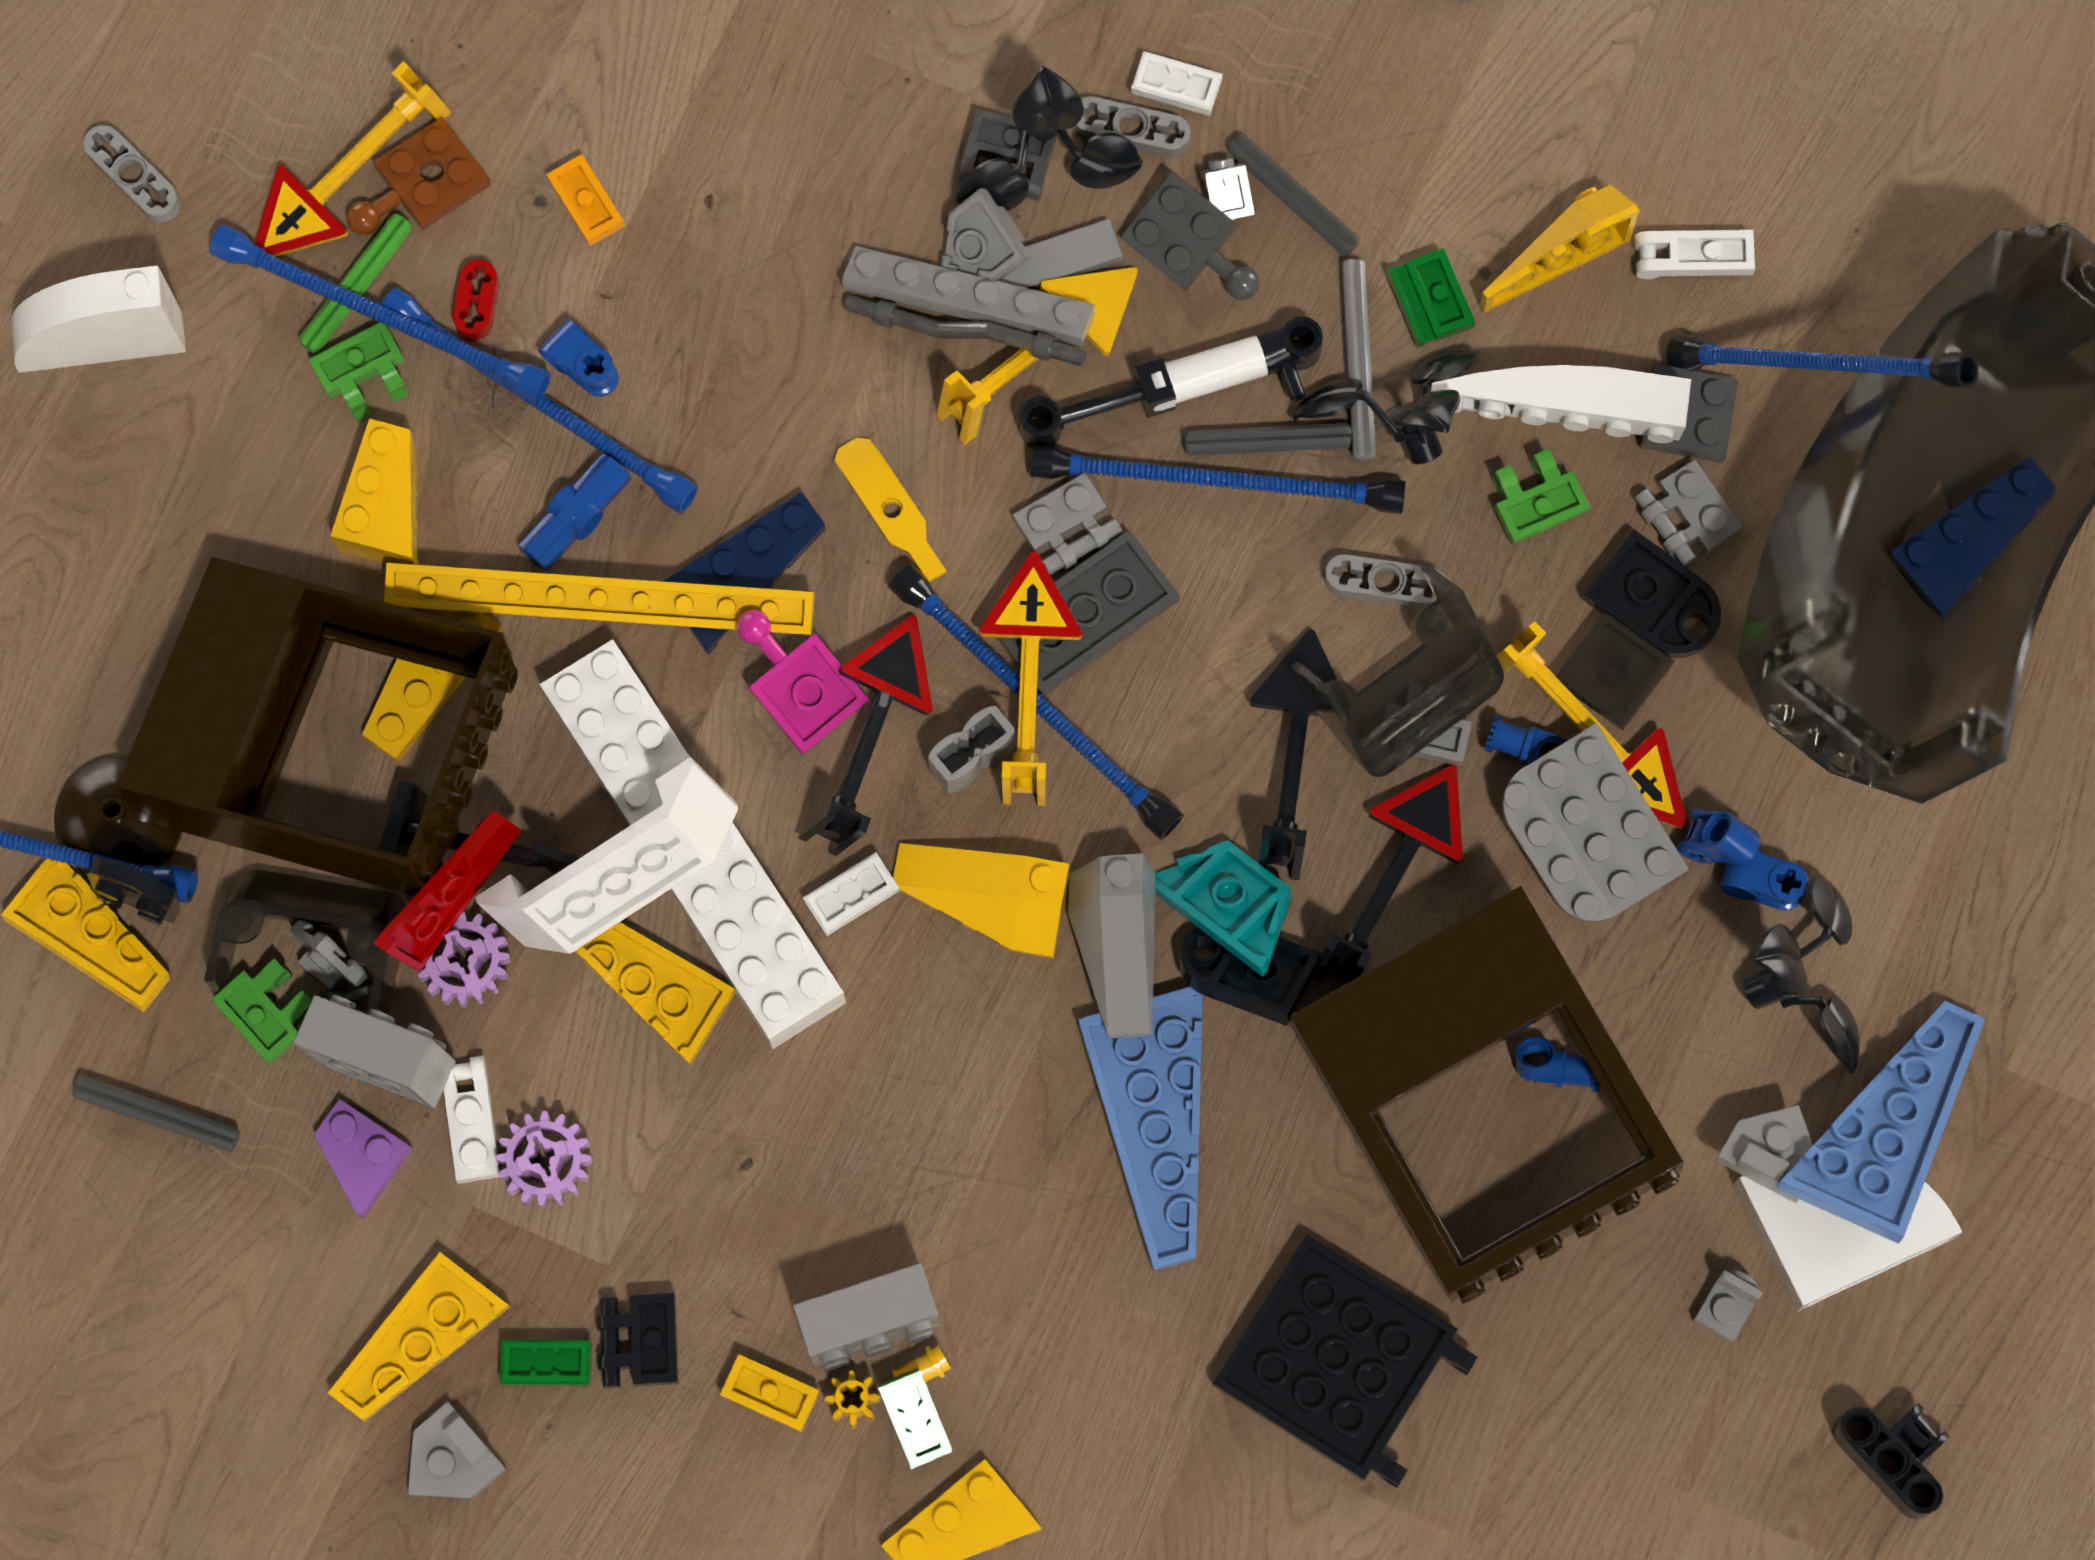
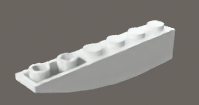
[1429,365,1691,443]

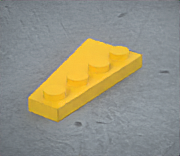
[362,608,503,763]
[1,859,170,1013]
[574,922,736,1066]
[328,1252,511,1422]

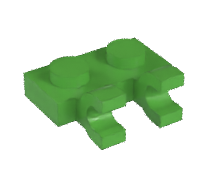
[308,322,409,422]
[1492,448,1591,545]
[211,958,313,1065]

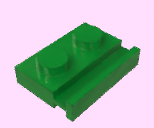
[1387,248,1475,348]

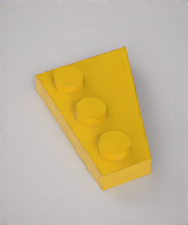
[881,1459,1042,1560]

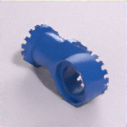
[1484,715,1567,765]
[1516,1037,1601,1092]

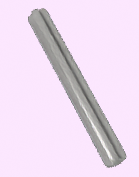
[1342,259,1376,460]

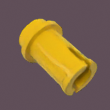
[891,1345,951,1383]

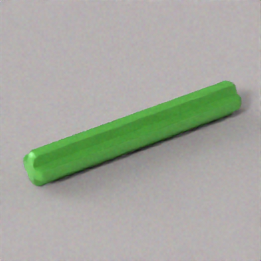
[299,213,412,354]

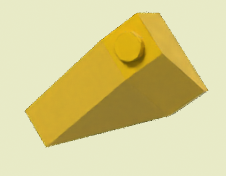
[1479,184,1639,313]
[893,843,1069,959]

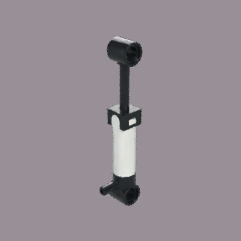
[1019,316,1323,448]

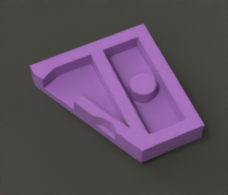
[314,1099,413,1219]

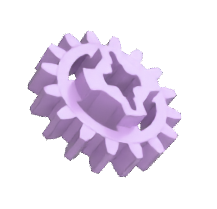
[417,911,511,1008]
[495,1111,593,1209]

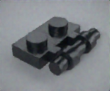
[596,1293,679,1388]

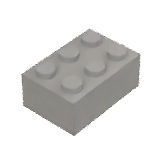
[293,995,456,1109]
[793,1263,940,1371]

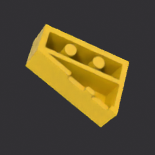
[330,419,419,565]

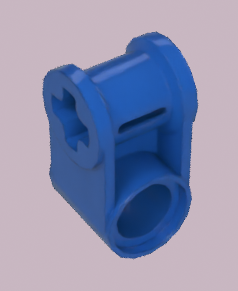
[538,319,619,397]
[1677,809,1761,865]
[1720,850,1808,911]

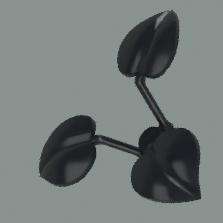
[956,66,1143,211]
[1292,350,1478,465]
[1744,875,1860,1074]

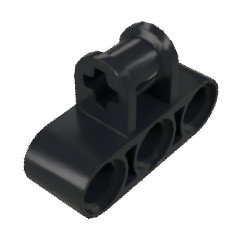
[1833,1403,1950,1519]

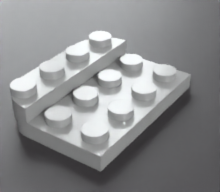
[1502,723,1689,922]

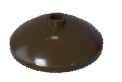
[54,755,183,875]

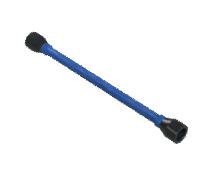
[1666,336,1979,388]
[1031,444,1406,514]
[888,563,1184,840]

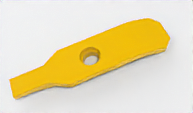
[834,438,946,583]

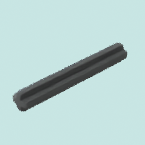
[1228,134,1360,256]
[1184,423,1352,456]
[72,1075,240,1151]

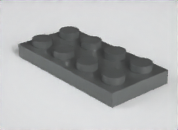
[996,530,1180,697]

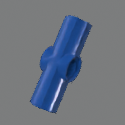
[518,453,631,572]

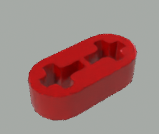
[453,259,499,341]

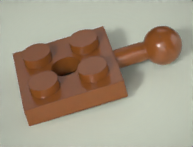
[346,117,491,235]

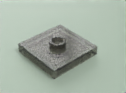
[1556,612,1675,731]

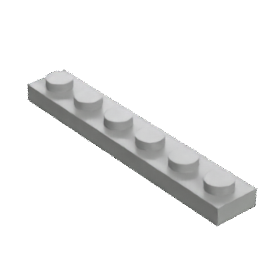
[842,246,1095,348]

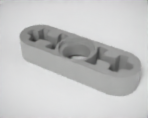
[1073,96,1191,157]
[84,125,180,223]
[1325,554,1449,610]

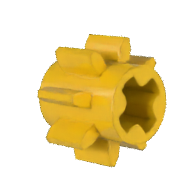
[825,1370,881,1428]

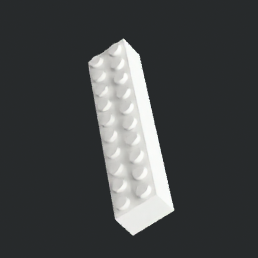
[540,639,846,1050]

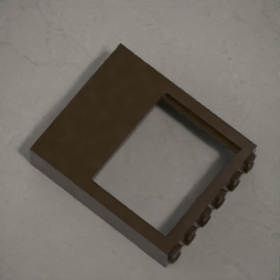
[116,557,518,896]
[1290,886,1684,1304]

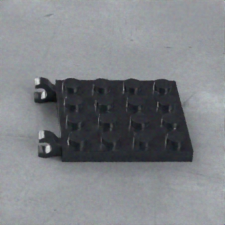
[1212,1235,1478,1488]

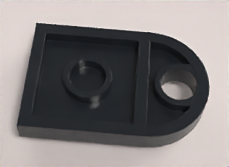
[1582,530,1721,658]
[88,857,181,925]
[1180,927,1321,1026]

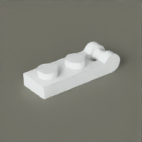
[1634,230,1755,279]
[444,1055,501,1184]

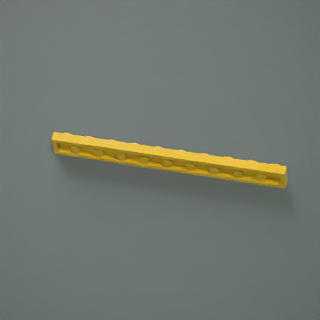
[384,563,815,635]

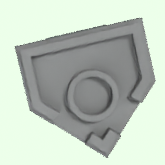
[941,188,1031,281]
[289,919,371,990]
[1717,1105,1812,1203]
[408,1401,507,1500]

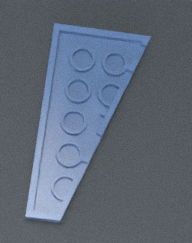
[1078,987,1203,1272]
[1775,1001,1985,1244]

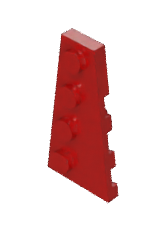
[373,810,522,972]

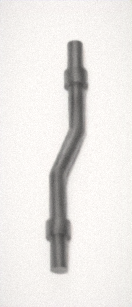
[844,294,1087,367]

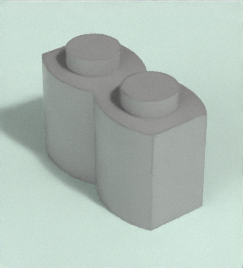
[928,706,1015,794]

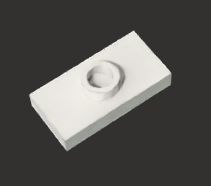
[1131,51,1223,116]
[803,852,900,937]

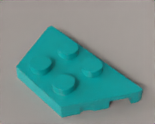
[1155,840,1292,977]

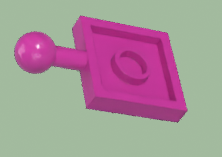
[737,610,869,755]

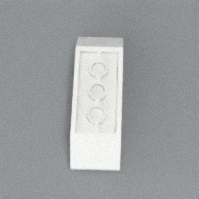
[475,757,739,954]

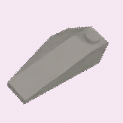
[1068,853,1155,1039]

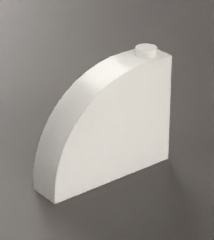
[11,265,186,373]
[1734,1176,1962,1312]

